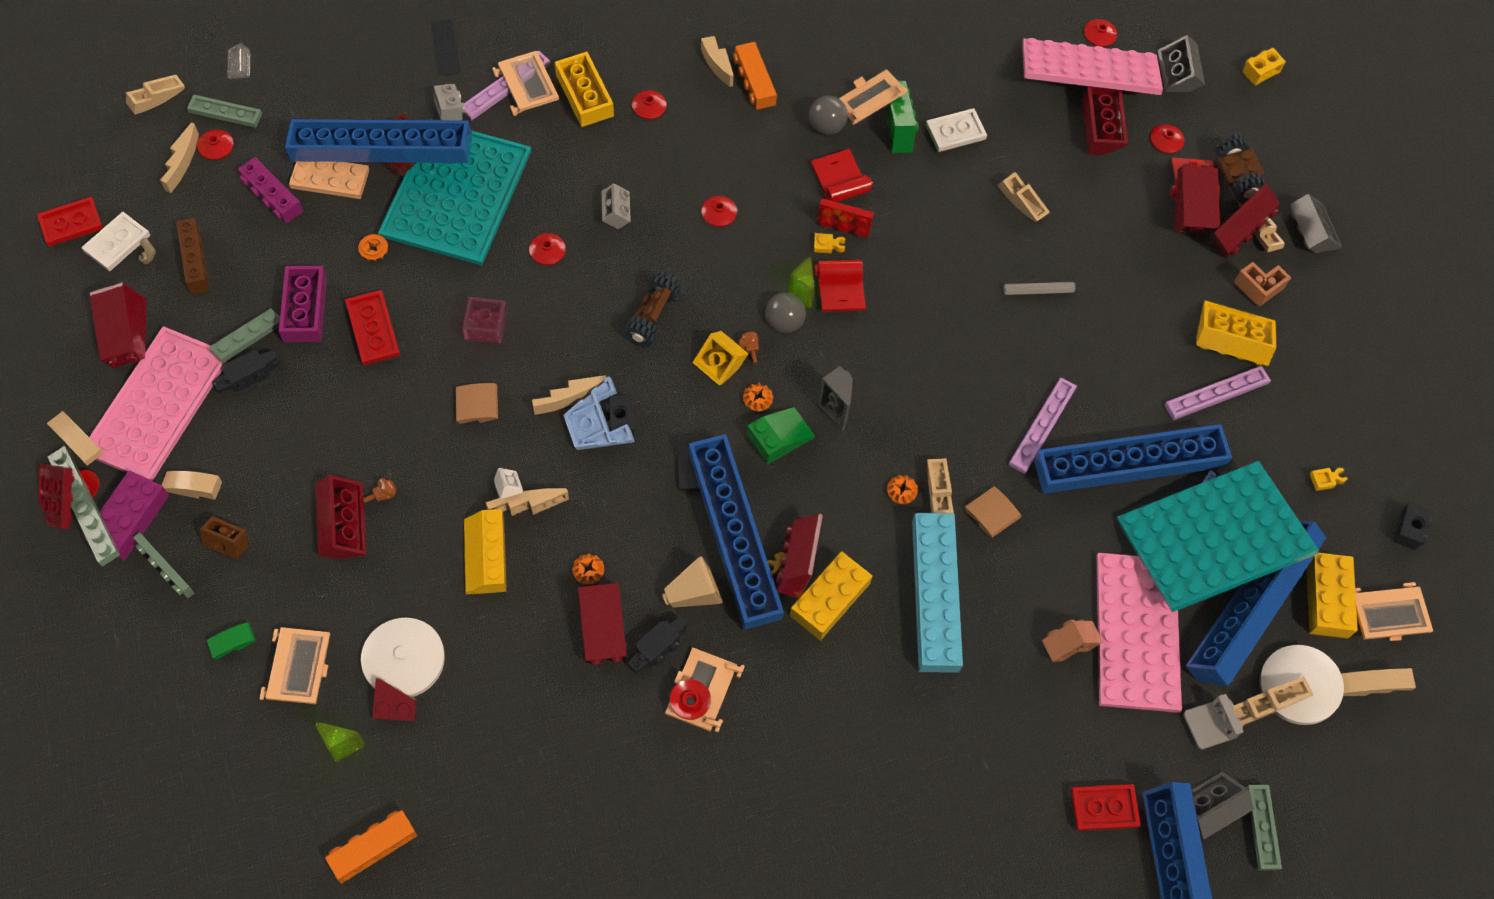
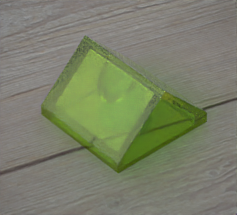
[788,258,814,308]
[316,722,365,762]

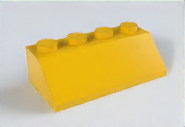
[464,509,506,595]

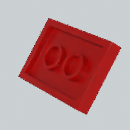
[37,197,103,247]
[817,198,874,238]
[1071,784,1141,831]

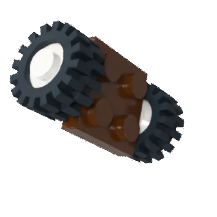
[1215,133,1266,205]
[623,270,683,348]

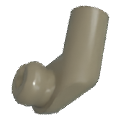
[139,238,156,264]

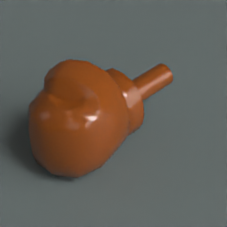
[738,331,759,363]
[363,478,396,503]

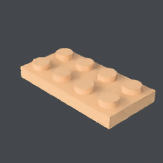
[289,161,369,199]

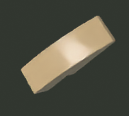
[701,36,733,87]
[126,75,185,114]
[997,172,1049,222]
[161,471,222,500]

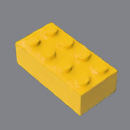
[555,52,614,127]
[790,551,872,641]
[1307,553,1357,639]

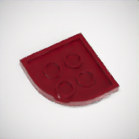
[38,464,74,529]

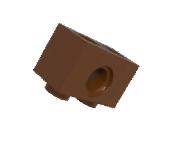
[200,516,249,559]

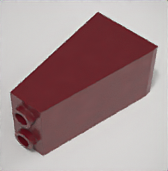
[1174,164,1220,235]
[90,282,147,368]
[578,583,627,665]

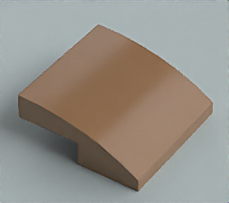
[456,383,498,424]
[965,486,1021,538]

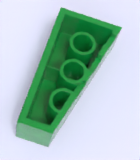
[884,81,918,153]

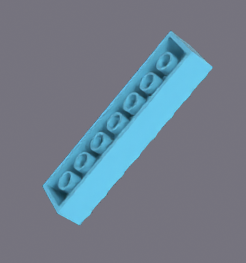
[912,513,963,673]

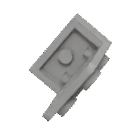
[1183,694,1243,750]

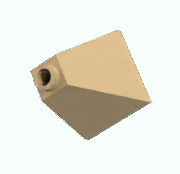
[662,556,723,607]

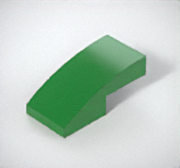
[207,623,256,659]

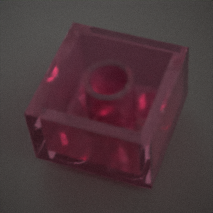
[462,297,508,344]

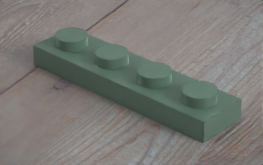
[187,95,262,128]
[209,308,280,363]
[133,532,194,598]
[1246,785,1282,871]

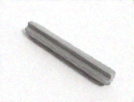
[1004,282,1075,295]

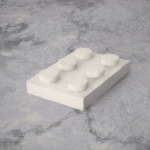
[925,108,987,152]
[82,212,150,272]

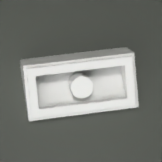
[494,468,523,499]

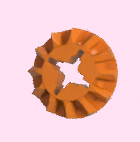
[358,234,388,261]
[743,383,773,411]
[887,474,918,504]
[572,553,604,584]

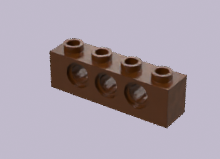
[176,218,210,294]

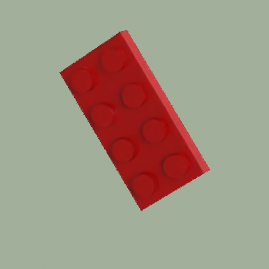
[345,290,400,366]

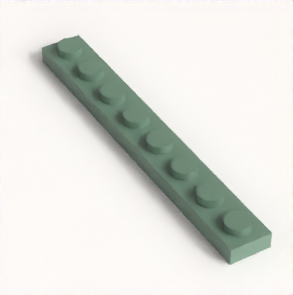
[48,446,120,566]

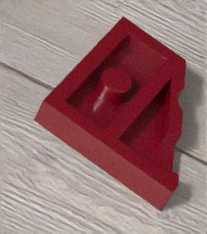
[372,678,417,721]

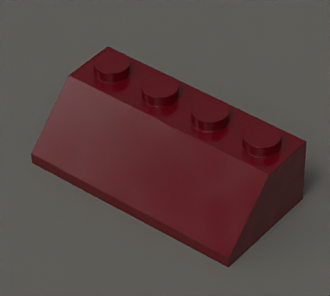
[1082,86,1128,155]
[1211,184,1280,259]
[316,474,366,559]
[776,514,823,599]

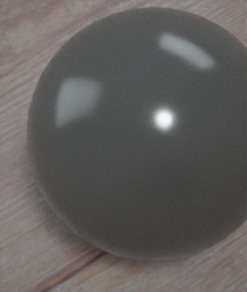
[809,95,848,135]
[765,292,806,333]

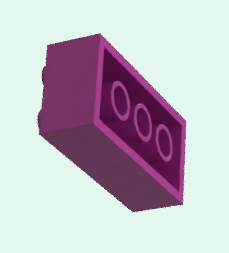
[279,266,327,342]
[83,470,169,561]

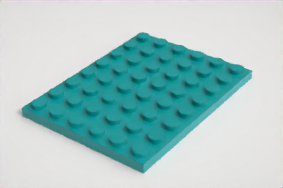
[378,131,531,266]
[1117,461,1319,612]

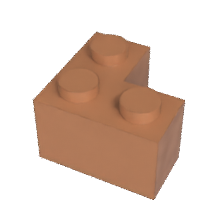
[1234,262,1291,307]
[1042,619,1103,662]

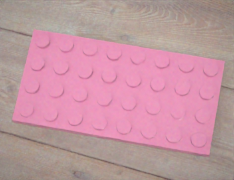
[1022,38,1163,95]
[89,326,230,481]
[1096,553,1182,713]

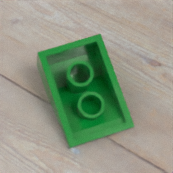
[747,407,815,465]

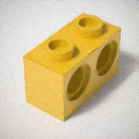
[1242,48,1286,85]

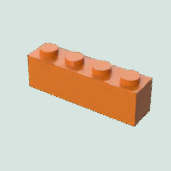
[733,42,777,110]
[325,810,417,884]

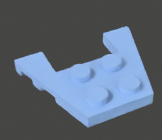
[564,377,635,450]

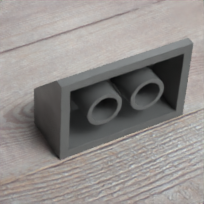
[1158,35,1205,92]
[1290,194,1342,253]
[818,366,853,431]
[1192,772,1254,840]

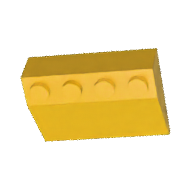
[1196,301,1276,366]

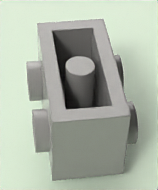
[434,84,465,121]
[601,183,631,229]

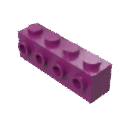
[238,157,303,224]

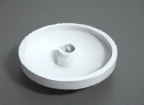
[361,618,445,697]
[1259,645,1344,725]

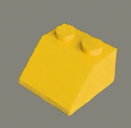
[693,331,748,386]

